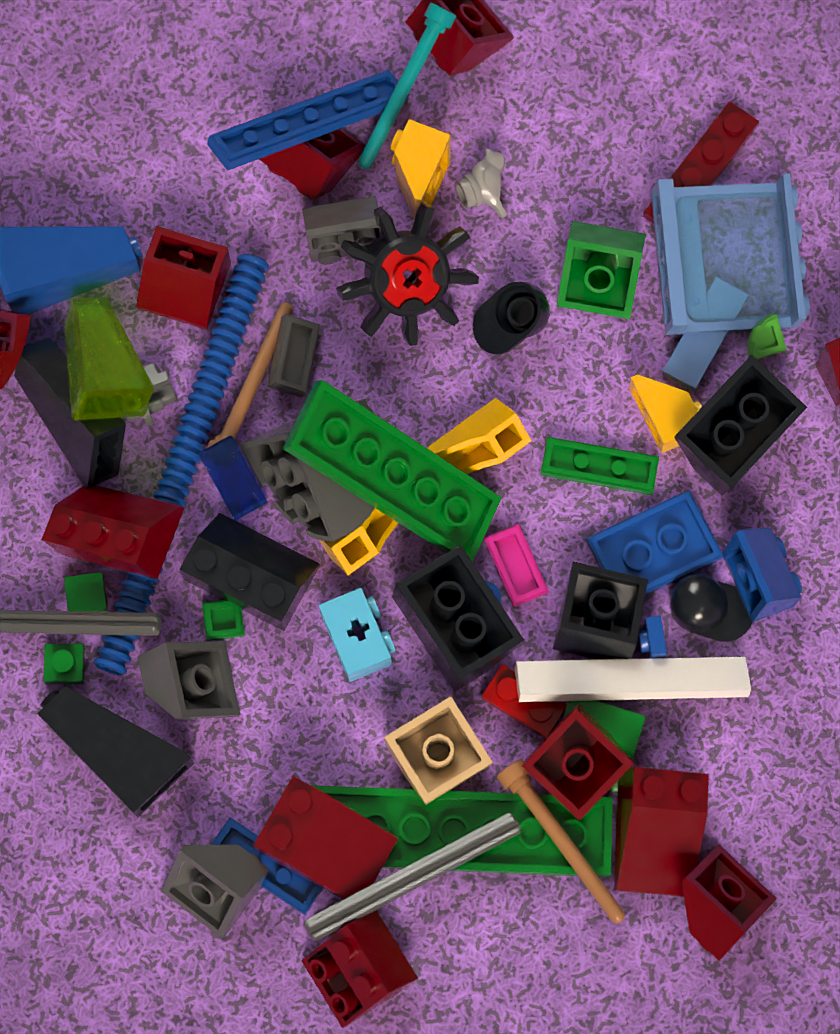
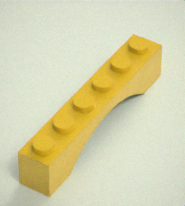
[319,397,531,575]

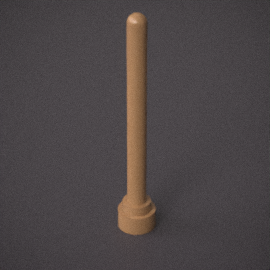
[203,302,293,467]
[496,759,625,923]

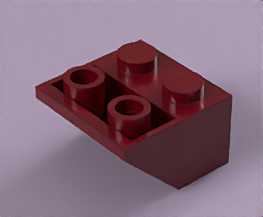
[136,226,231,330]
[301,910,418,1028]

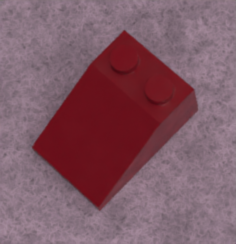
[614,766,709,897]
[253,776,398,900]

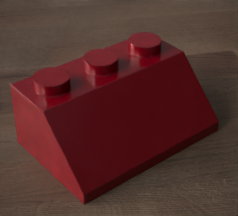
[41,485,184,579]

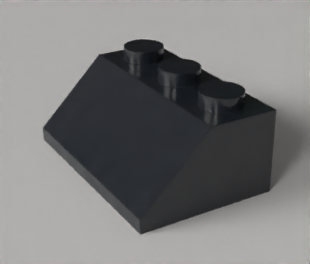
[674,355,807,496]
[179,513,320,631]
[392,545,524,692]

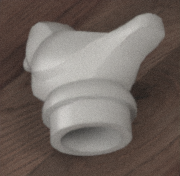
[455,148,507,218]

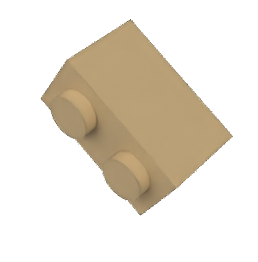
[384,696,493,805]

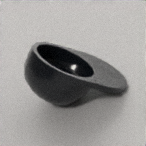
[473,281,550,354]
[669,574,752,642]

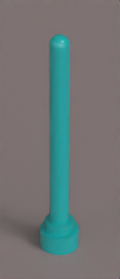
[358,2,457,169]

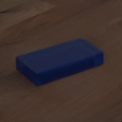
[197,435,268,521]

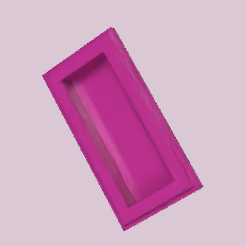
[484,524,549,607]

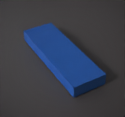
[211,817,323,916]

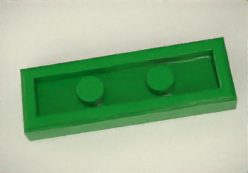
[540,437,659,496]

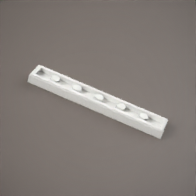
[515,657,751,702]

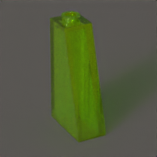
[64,297,154,420]

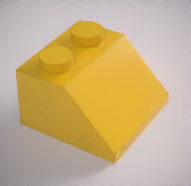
[391,119,451,221]

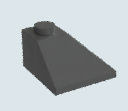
[137,641,241,720]
[161,845,269,939]

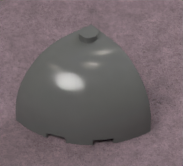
[239,399,375,541]

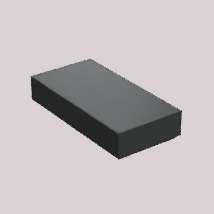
[267,314,320,397]

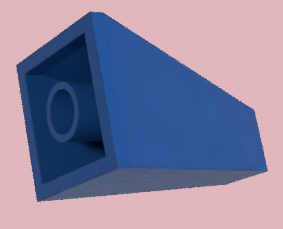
[0,226,143,315]

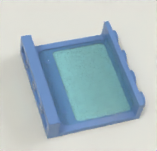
[651,173,810,335]

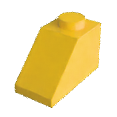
[629,374,702,454]

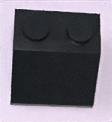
[553,562,648,660]

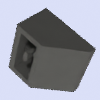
[302,196,383,264]

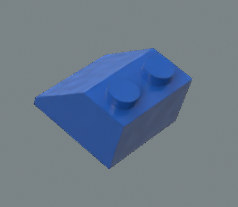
[722,527,802,623]

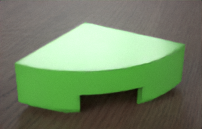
[747,313,787,360]

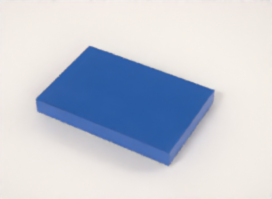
[586,490,724,596]

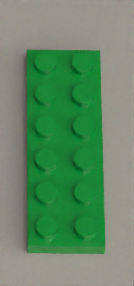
[283,380,502,563]

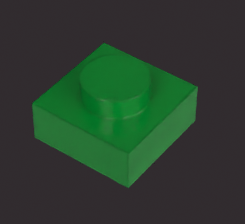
[44,643,85,684]

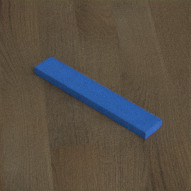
[207,70,410,171]

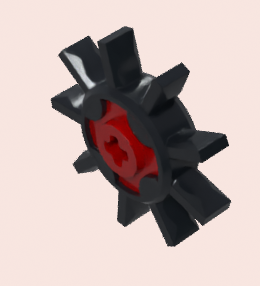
[336,202,479,346]

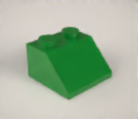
[557,221,646,319]

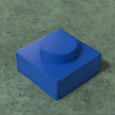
[638,615,667,659]

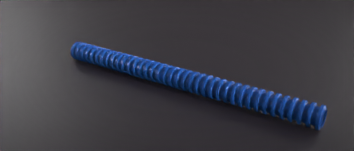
[93,254,269,676]

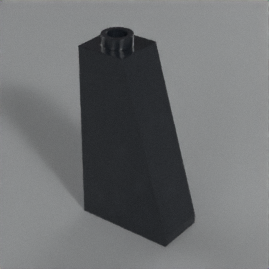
[14,337,126,489]
[37,686,194,818]

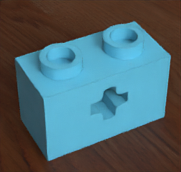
[318,588,396,683]

